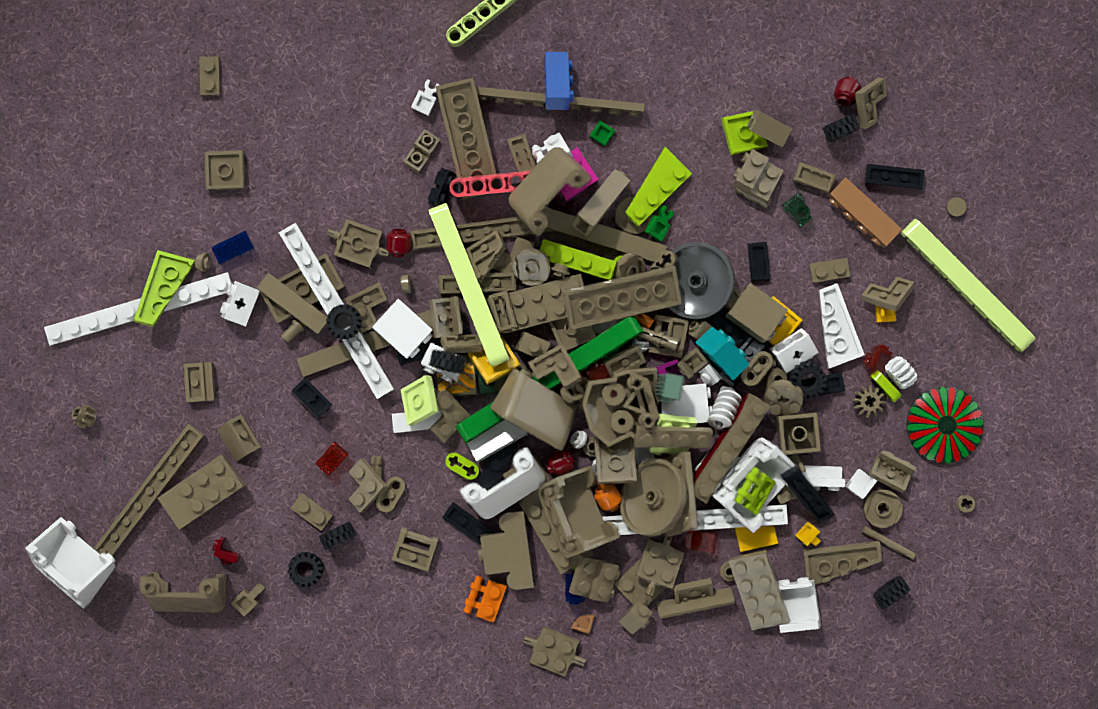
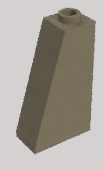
[572,169,630,237]

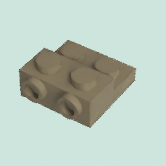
[732,149,784,204]
[569,555,620,603]

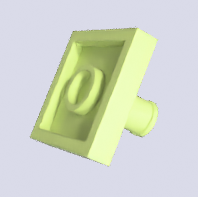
[401,375,438,426]

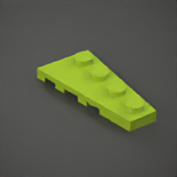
[625,147,692,227]
[134,250,195,327]

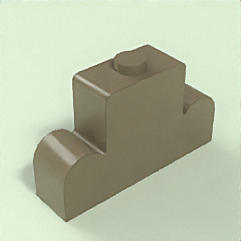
[478,509,534,590]

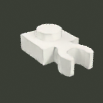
[411,79,439,116]

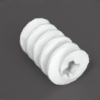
[707,386,742,429]

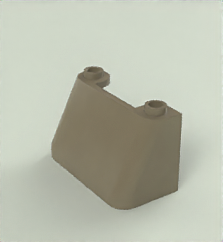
[509,147,592,236]
[490,368,578,451]
[538,465,620,558]
[140,572,227,613]

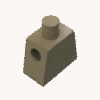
[514,331,555,358]

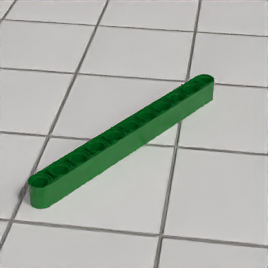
[456,315,643,443]

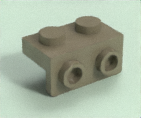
[429,296,464,338]
[868,451,916,493]

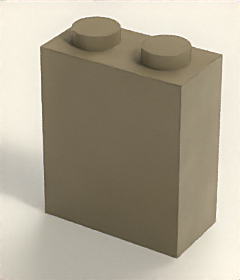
[725,283,788,343]

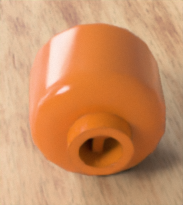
[594,484,622,512]

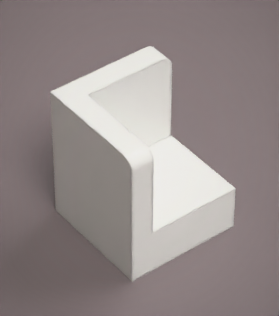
[845,469,877,499]

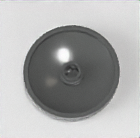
[661,242,735,319]

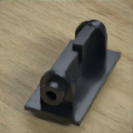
[427,168,457,207]

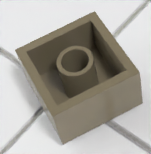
[775,412,821,455]

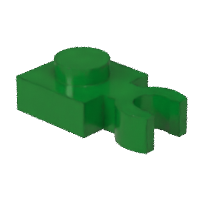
[645,205,674,242]

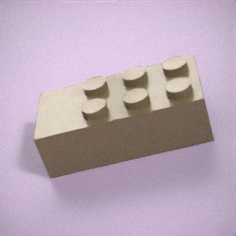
[158,454,247,530]

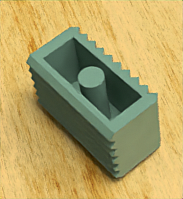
[654,374,684,403]

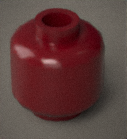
[834,76,861,106]
[386,229,411,258]
[546,449,576,477]

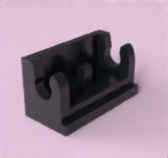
[291,378,332,420]

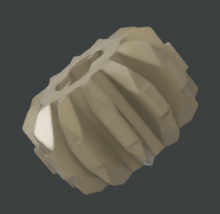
[852,385,885,418]

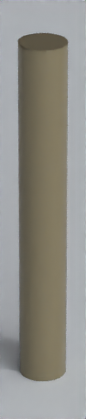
[862,526,916,560]

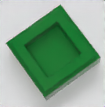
[589,120,616,147]

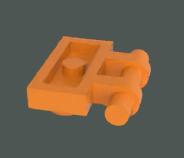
[463,575,507,622]

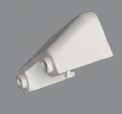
[712,438,795,533]
[460,448,545,519]
[25,517,116,608]

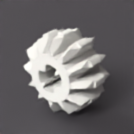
[885,356,917,389]

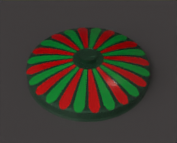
[906,387,984,463]

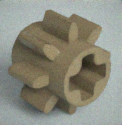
[72,404,96,429]

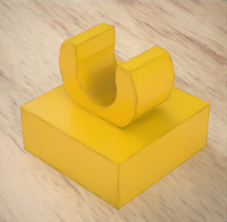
[875,305,896,322]
[795,522,821,546]

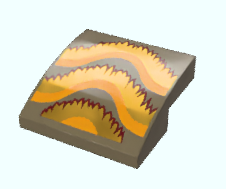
[436,354,477,397]

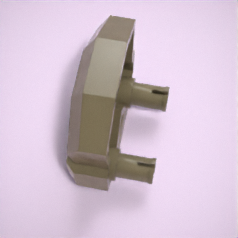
[582,369,659,447]

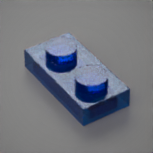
[211,231,255,265]

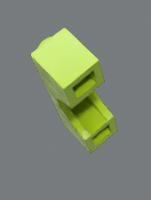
[540,239,617,281]

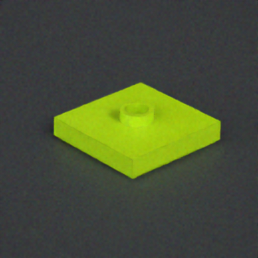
[721,110,768,156]

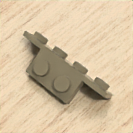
[656,578,735,619]

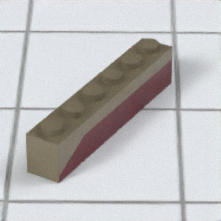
[693,393,770,503]

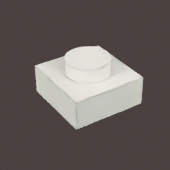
[698,363,722,387]

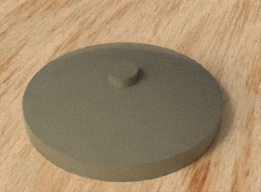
[620,459,687,537]

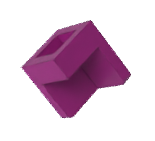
[656,359,683,376]

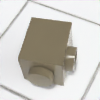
[618,600,653,635]

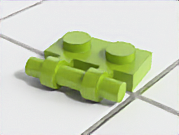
[735,467,776,515]

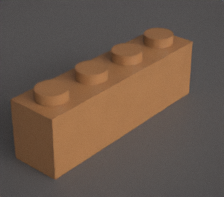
[828,177,902,248]

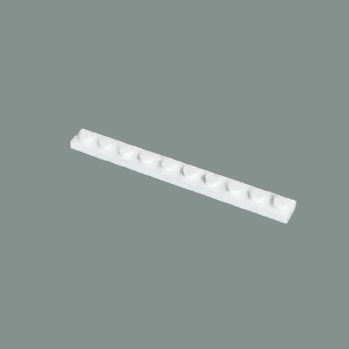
[279,223,394,399]
[44,272,232,346]
[602,504,788,535]

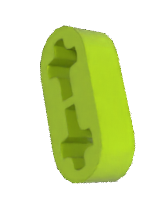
[870,370,902,403]
[445,452,479,480]

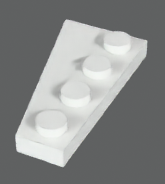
[818,284,864,369]

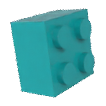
[695,327,750,380]

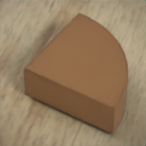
[571,614,595,634]

